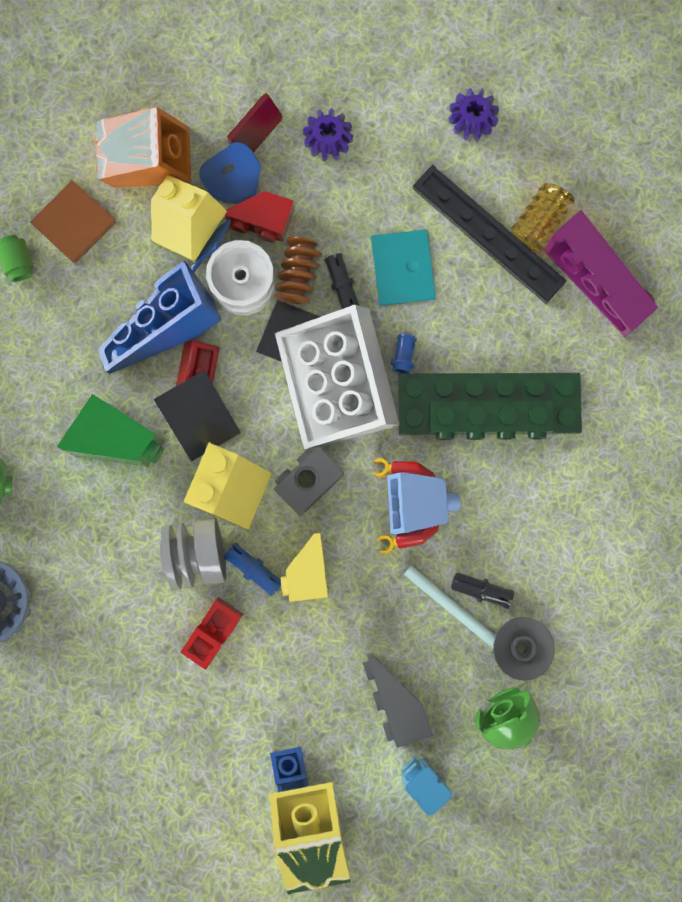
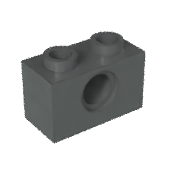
[274,446,344,517]

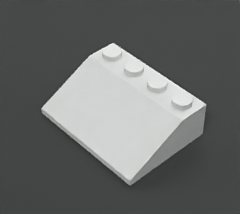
[275,305,400,450]

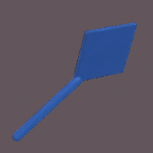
[191,220,231,273]

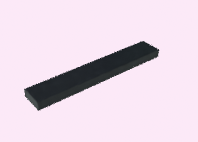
[412,165,567,304]

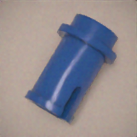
[390,334,417,374]

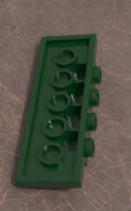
[398,373,582,440]

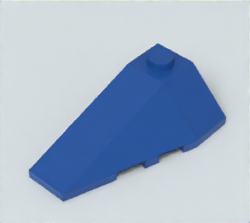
[98,261,222,374]

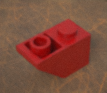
[225,191,295,243]

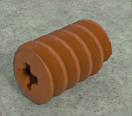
[273,236,323,304]

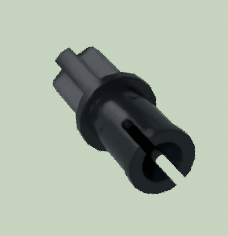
[451,573,514,609]

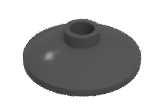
[493,617,555,681]

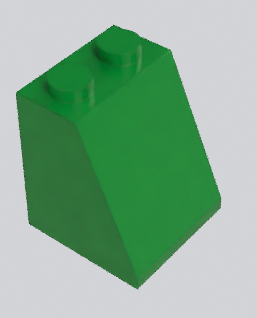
[57,394,165,467]

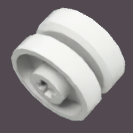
[206,240,276,316]

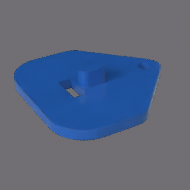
[199,142,261,204]

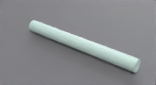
[403,565,496,648]

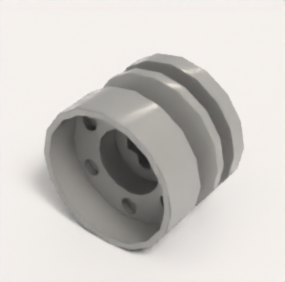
[160,518,227,591]

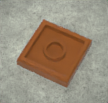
[30,180,116,264]

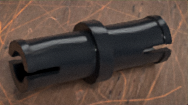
[324,253,360,309]

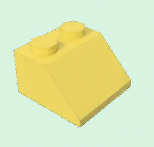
[151,175,227,262]
[281,533,329,602]

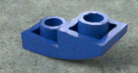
[270,747,309,792]

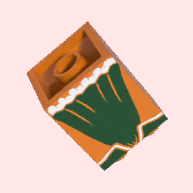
[95,107,191,188]

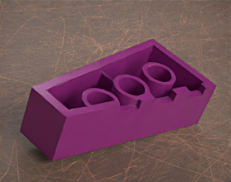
[543,210,658,338]

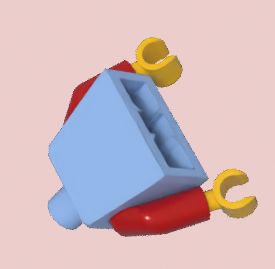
[373,458,461,554]

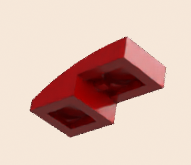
[180,597,244,670]

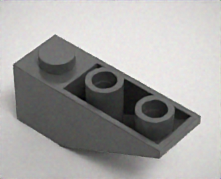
[363,653,433,748]

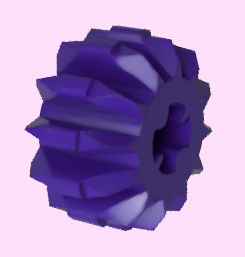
[448,88,499,141]
[303,108,353,162]

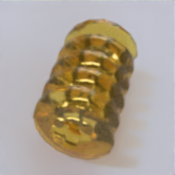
[512,183,575,252]

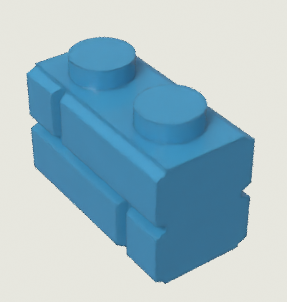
[401,758,452,816]

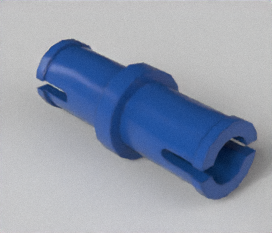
[224,543,281,597]

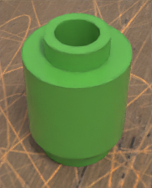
[0,235,34,282]

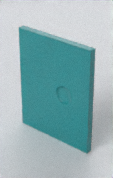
[371,229,436,306]

